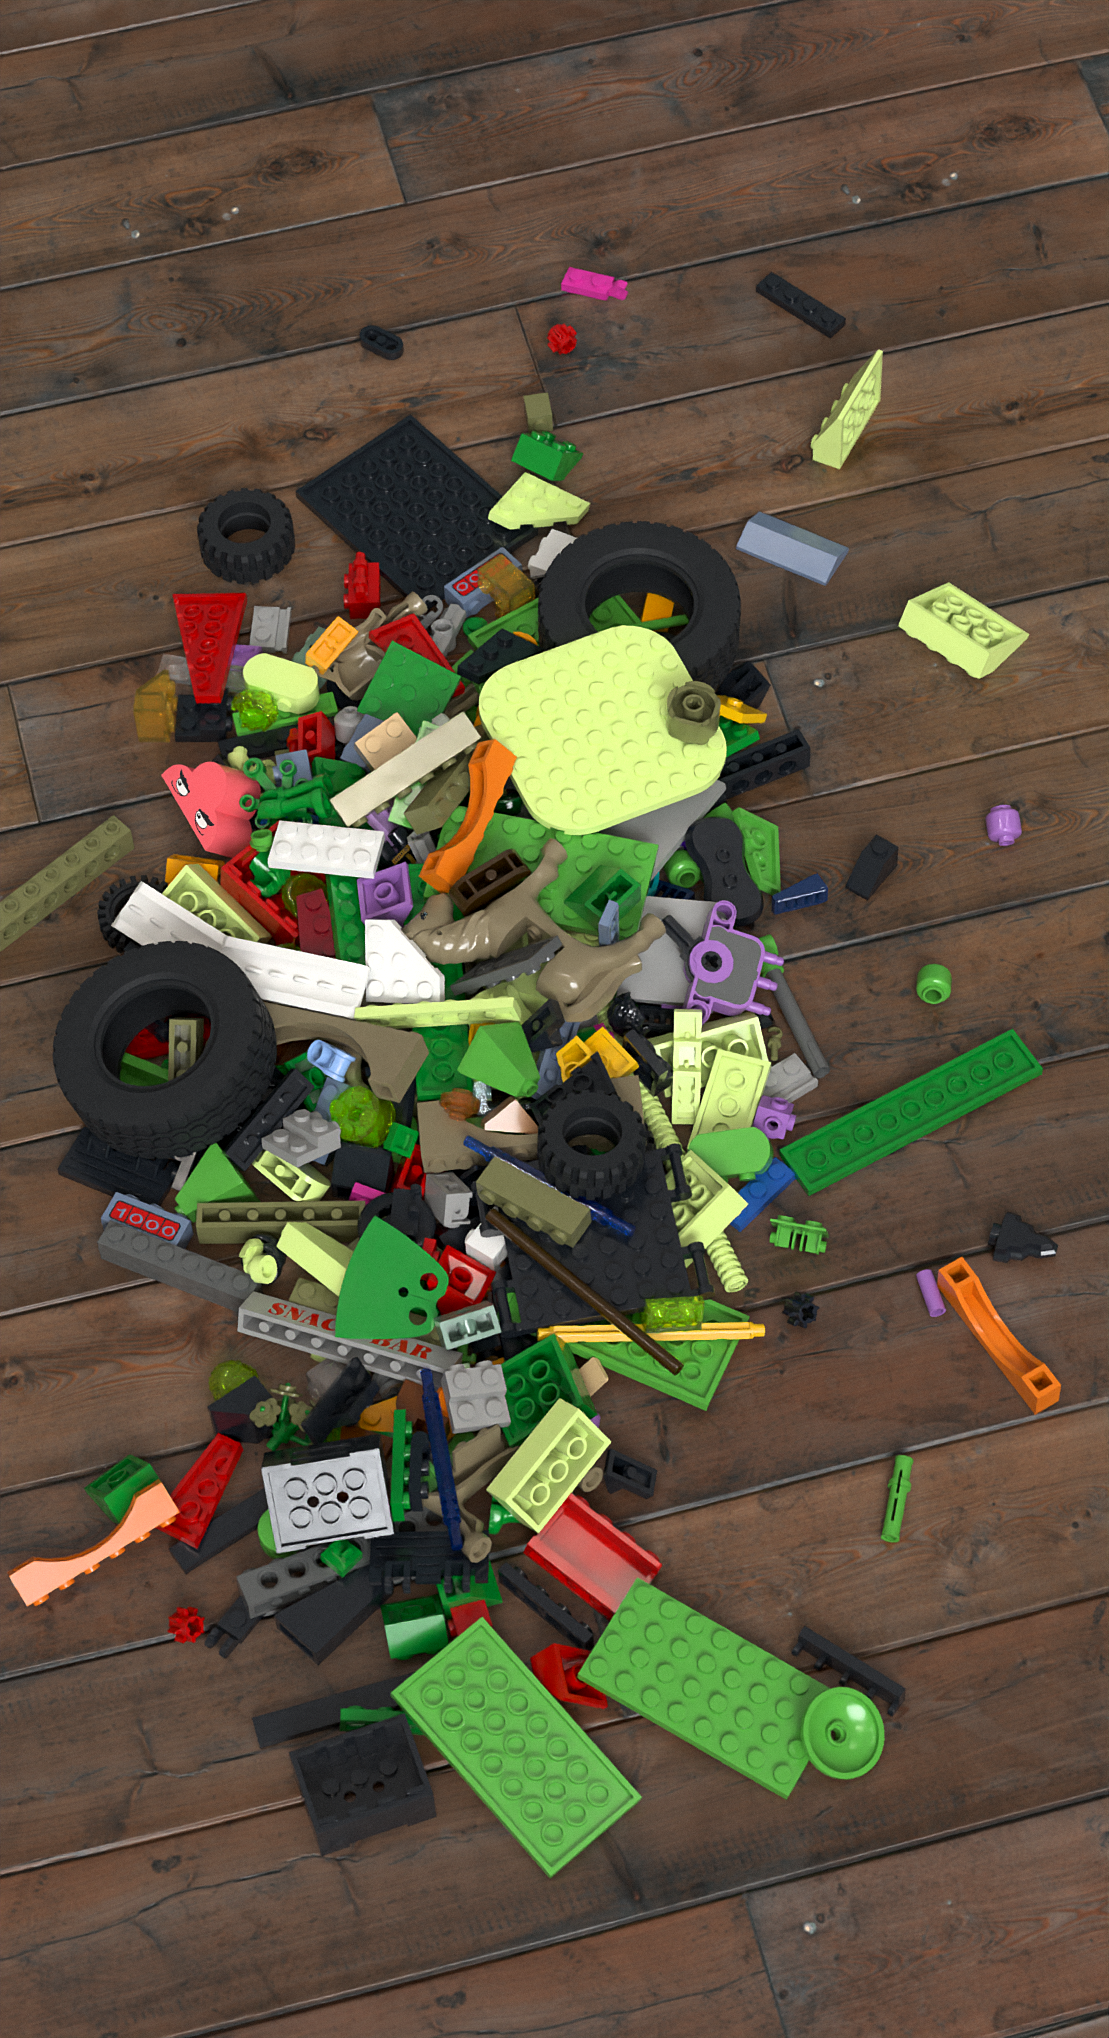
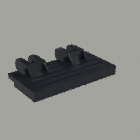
[57,1126,180,1207]
[369,1530,490,1594]

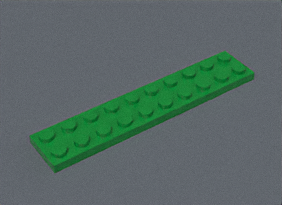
[311,757,379,966]
[404,863,473,1102]
[779,1029,1043,1196]

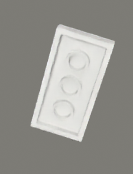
[268,821,385,879]

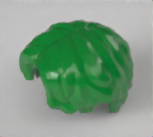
[249,849,291,898]

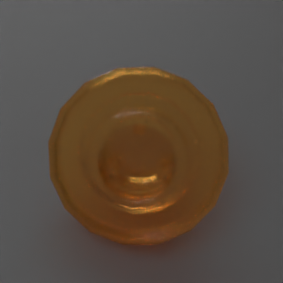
[439,1088,481,1121]

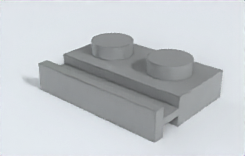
[249,606,292,654]
[763,1053,818,1103]

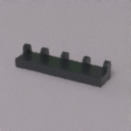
[390,1184,422,1293]
[791,1626,906,1717]

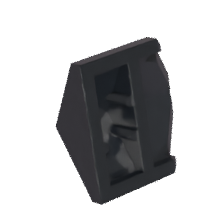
[715,661,771,709]

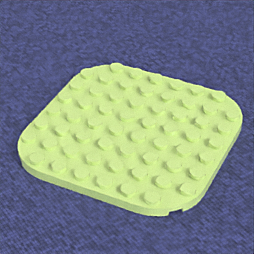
[479,625,727,835]

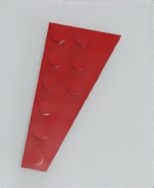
[172,593,248,703]

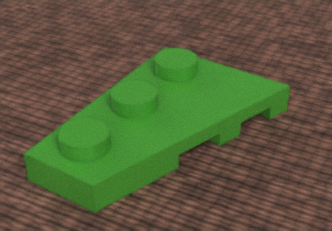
[732,807,781,895]

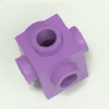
[752,1095,797,1139]

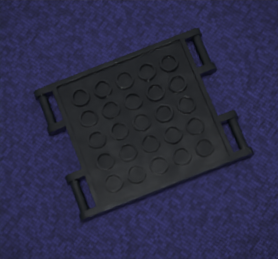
[471,1143,715,1338]

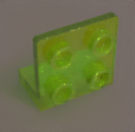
[639,1296,705,1333]

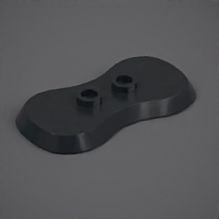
[685,816,764,927]

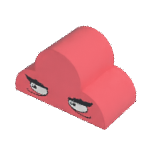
[162,762,261,858]

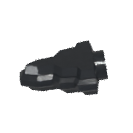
[988,1211,1058,1263]

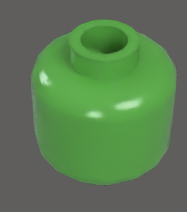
[663,850,701,889]
[916,964,952,1004]

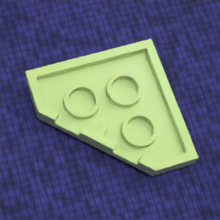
[488,472,590,529]

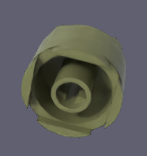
[666,681,721,745]

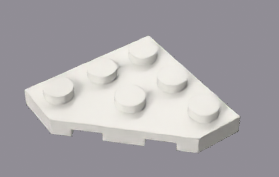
[365,919,445,1004]

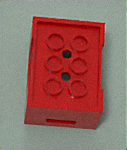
[220,820,330,951]

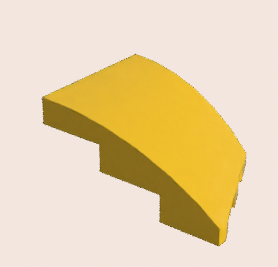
[556,1026,639,1082]

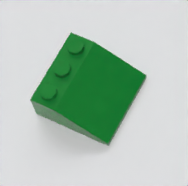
[501,1333,598,1448]

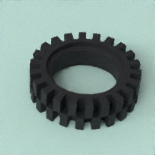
[97,875,168,954]

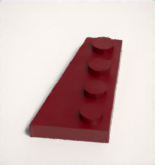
[296,889,336,959]

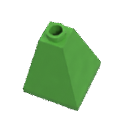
[457,1022,541,1097]
[174,1143,261,1223]

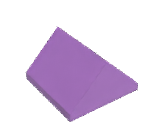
[357,862,413,927]

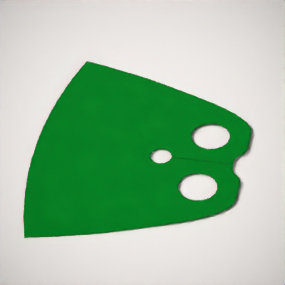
[335,1216,449,1339]

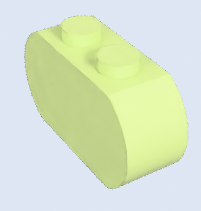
[243,653,320,714]
[252,1149,331,1202]

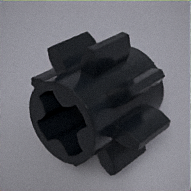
[782,1291,819,1328]

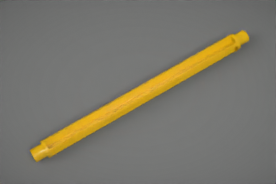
[537,1322,765,1343]

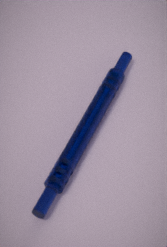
[463,1135,636,1237]
[420,1369,463,1551]

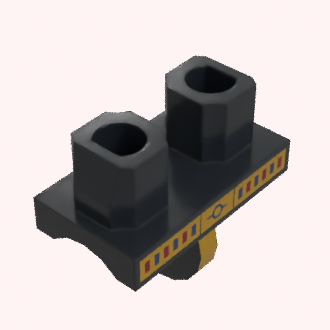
[378,826,416,871]

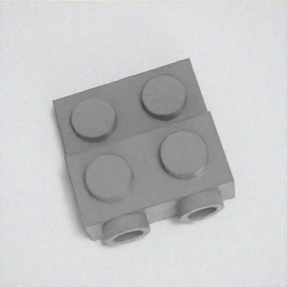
[261,1109,341,1167]
[441,1361,511,1434]

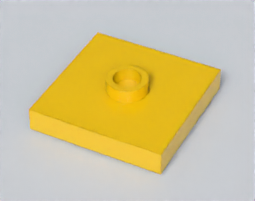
[717,695,767,723]

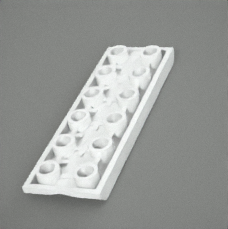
[111,881,227,952]
[220,936,371,1021]

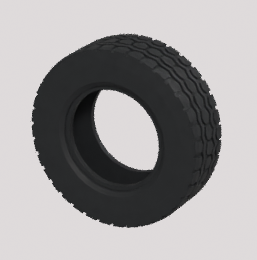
[538,521,741,690]
[53,941,277,1159]

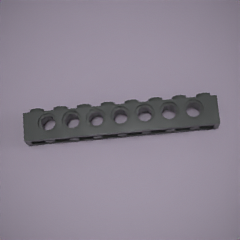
[236,1507,458,1619]

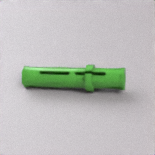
[881,1455,913,1543]

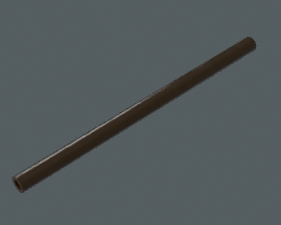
[485,1208,684,1376]

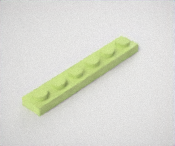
[354,996,521,1029]

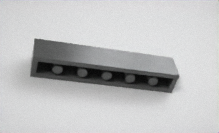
[97,1220,263,1313]

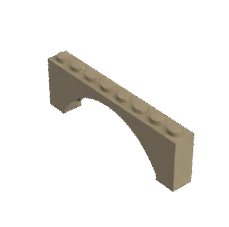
[205,1002,429,1103]
[417,1075,647,1173]

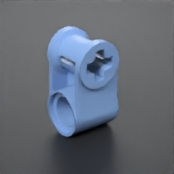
[307,1040,356,1083]

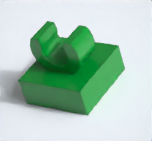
[383,1122,419,1158]
[320,1539,363,1578]

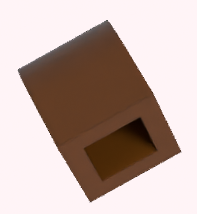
[396,1379,450,1441]

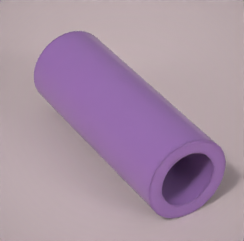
[916,1269,946,1317]

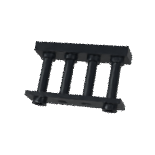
[204,1067,315,1171]

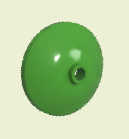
[801,1687,884,1779]

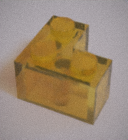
[478,554,535,619]

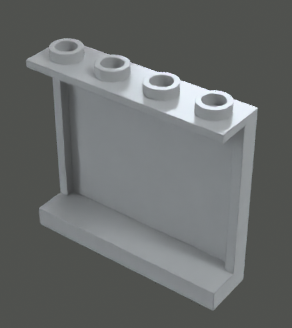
[616,896,726,1014]

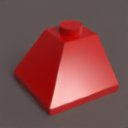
[427,1245,496,1315]
[530,1643,608,1709]

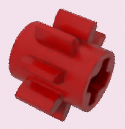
[547,323,577,354]
[167,1606,205,1643]

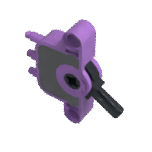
[661,900,784,1026]

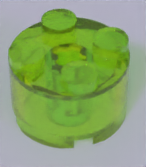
[329,1086,396,1148]

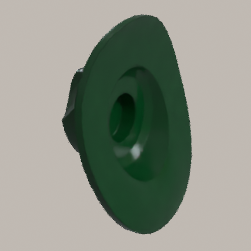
[494,791,523,816]

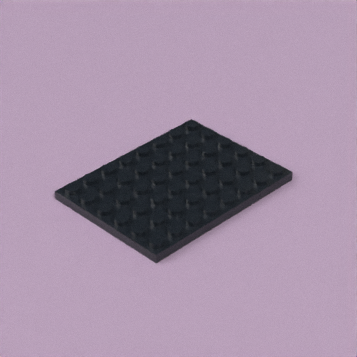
[296,414,538,610]

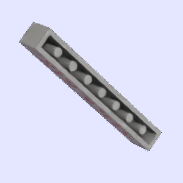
[237,1291,463,1391]

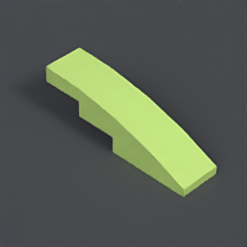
[671,1009,702,1124]

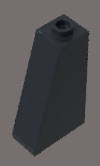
[274,1564,394,1666]

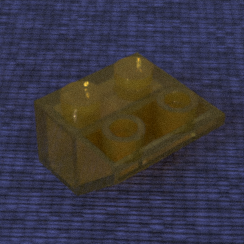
[133,670,178,742]

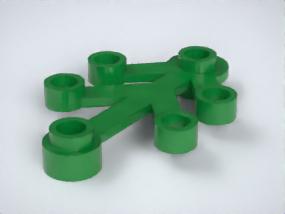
[239,758,313,829]

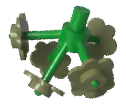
[249,1383,325,1451]

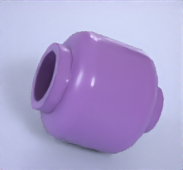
[985,805,1022,846]

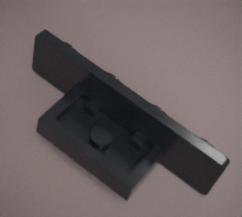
[301,1357,380,1444]

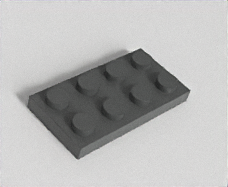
[450,935,562,996]

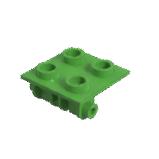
[770,1215,829,1255]

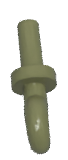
[768,1026,783,1061]

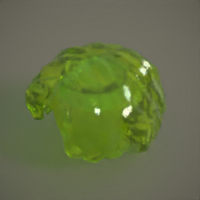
[230,688,279,732]
[281,873,329,919]
[208,1360,260,1401]

